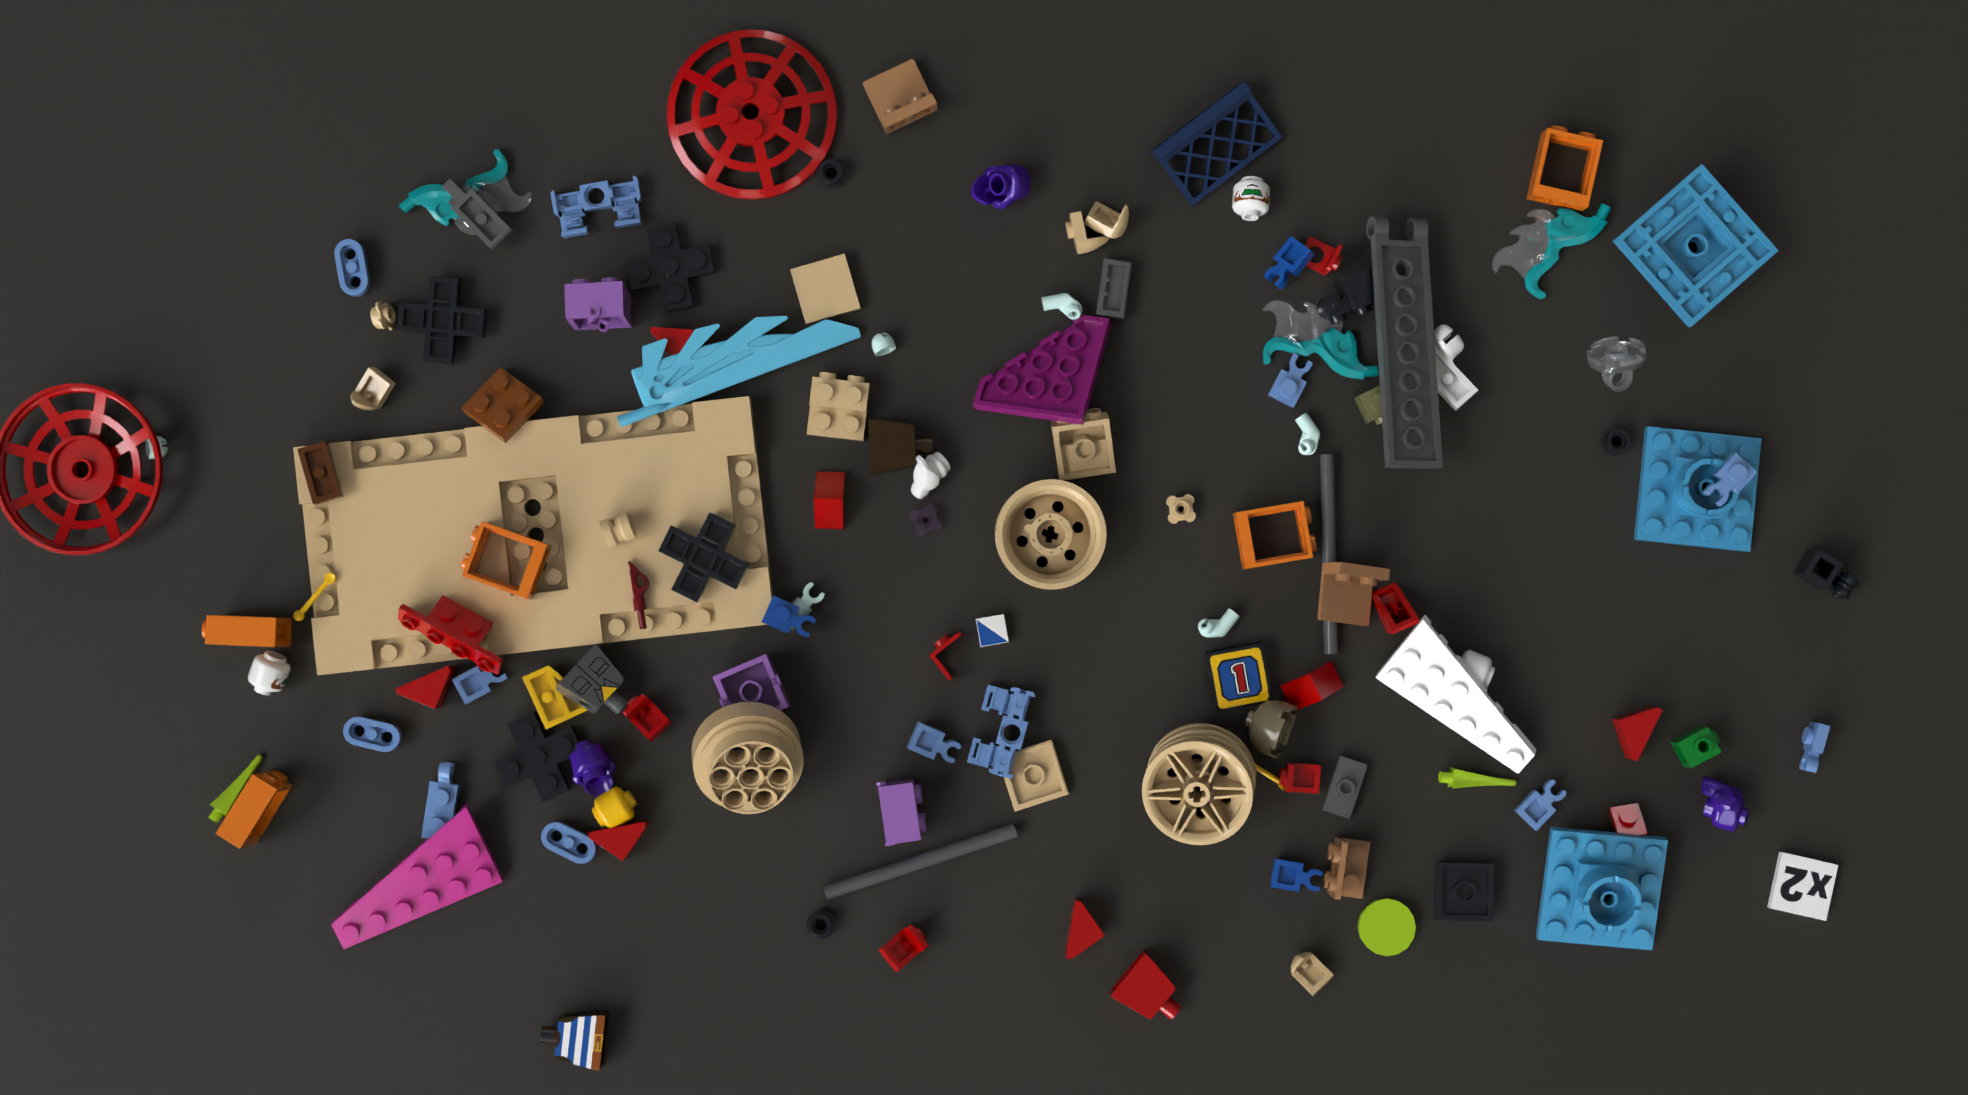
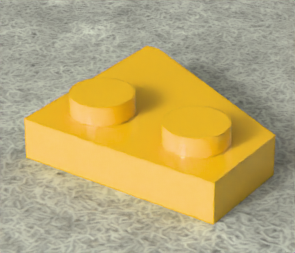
[522,665,588,730]

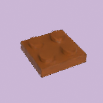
[461,367,544,443]

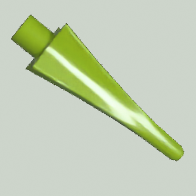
[208,755,263,823]
[1438,767,1517,789]

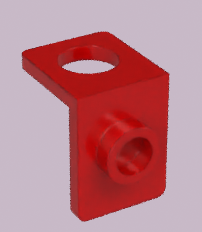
[1304,237,1343,276]
[929,631,962,681]

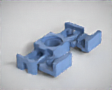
[551,176,642,239]
[967,685,1035,778]

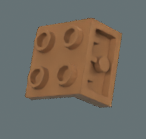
[863,59,938,135]
[1317,562,1390,626]
[1323,836,1370,900]

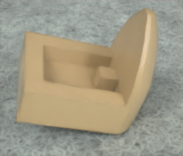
[1084,201,1129,238]
[1065,211,1109,254]
[350,367,396,410]
[1291,952,1334,996]

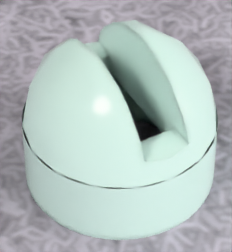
[871,333,896,356]
[145,436,168,459]

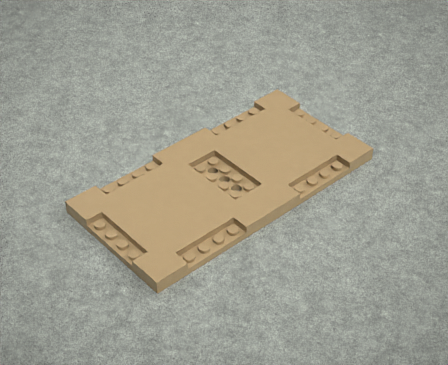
[293,396,773,675]

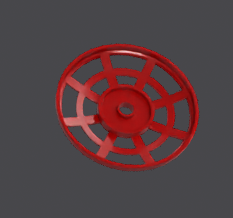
[667,29,837,200]
[0,383,163,555]

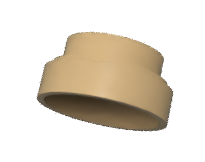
[691,702,804,814]

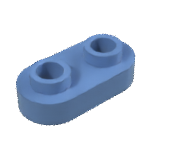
[334,239,371,297]
[343,716,402,752]
[541,821,597,864]

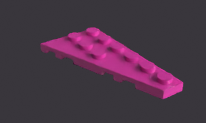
[331,804,503,949]

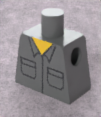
[555,644,628,715]

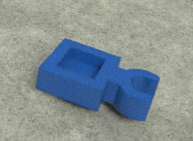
[1264,236,1315,290]
[761,595,816,637]
[1269,858,1323,892]

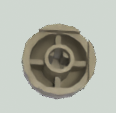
[1245,700,1297,759]

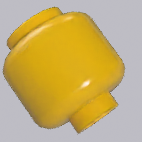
[592,787,637,828]

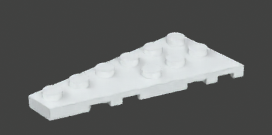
[1376,615,1536,774]

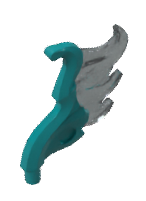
[399,149,531,235]
[1492,204,1612,300]
[1263,300,1378,380]

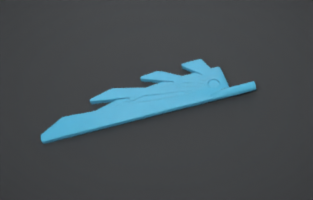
[617,316,861,427]

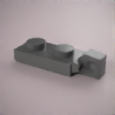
[442,179,513,250]

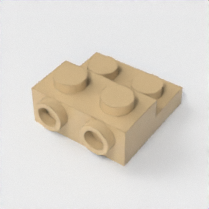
[807,372,870,441]
[1050,408,1116,481]

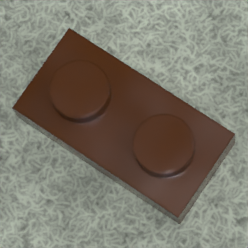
[297,441,344,505]

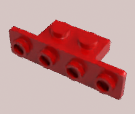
[398,595,503,675]

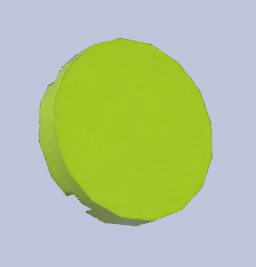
[1357,898,1416,956]

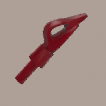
[628,561,650,629]

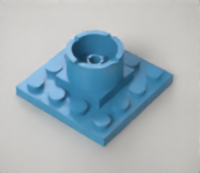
[1613,164,1779,328]
[1634,426,1762,552]
[1536,827,1668,950]

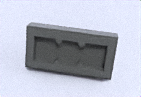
[1096,258,1132,319]
[1321,755,1367,819]

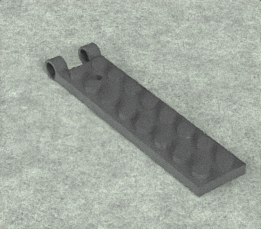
[1366,216,1443,469]

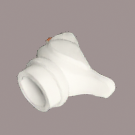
[911,452,950,499]

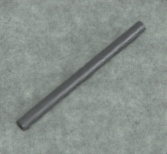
[1320,454,1338,654]
[823,823,1018,900]

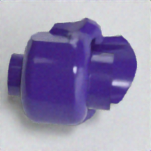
[971,164,1031,209]
[569,740,616,797]
[1701,776,1750,832]

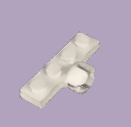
[1434,324,1478,411]

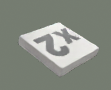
[1767,851,1838,921]

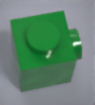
[1670,726,1721,768]

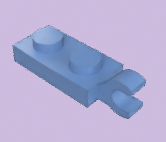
[421,762,460,839]

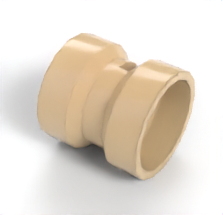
[600,512,637,548]

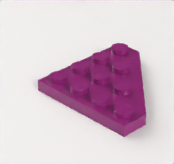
[973,315,1112,425]

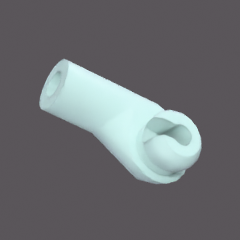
[1041,293,1082,320]
[1295,412,1321,455]
[1198,608,1240,638]

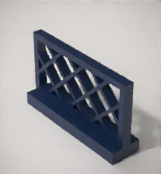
[1150,81,1283,206]

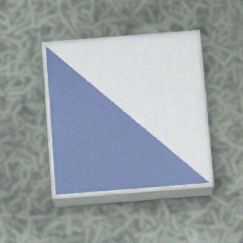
[976,614,1009,647]

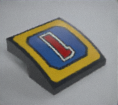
[1205,641,1272,712]

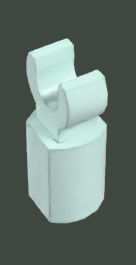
[790,582,825,631]

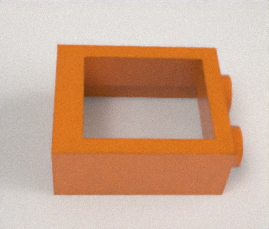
[1526,126,1603,212]
[1233,501,1317,570]
[461,521,552,599]
[202,615,292,647]
[215,769,293,849]

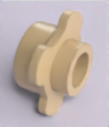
[370,301,396,330]
[1166,494,1196,524]

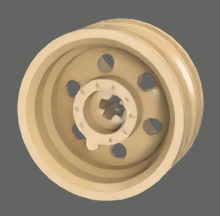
[995,479,1107,590]
[1142,723,1256,845]

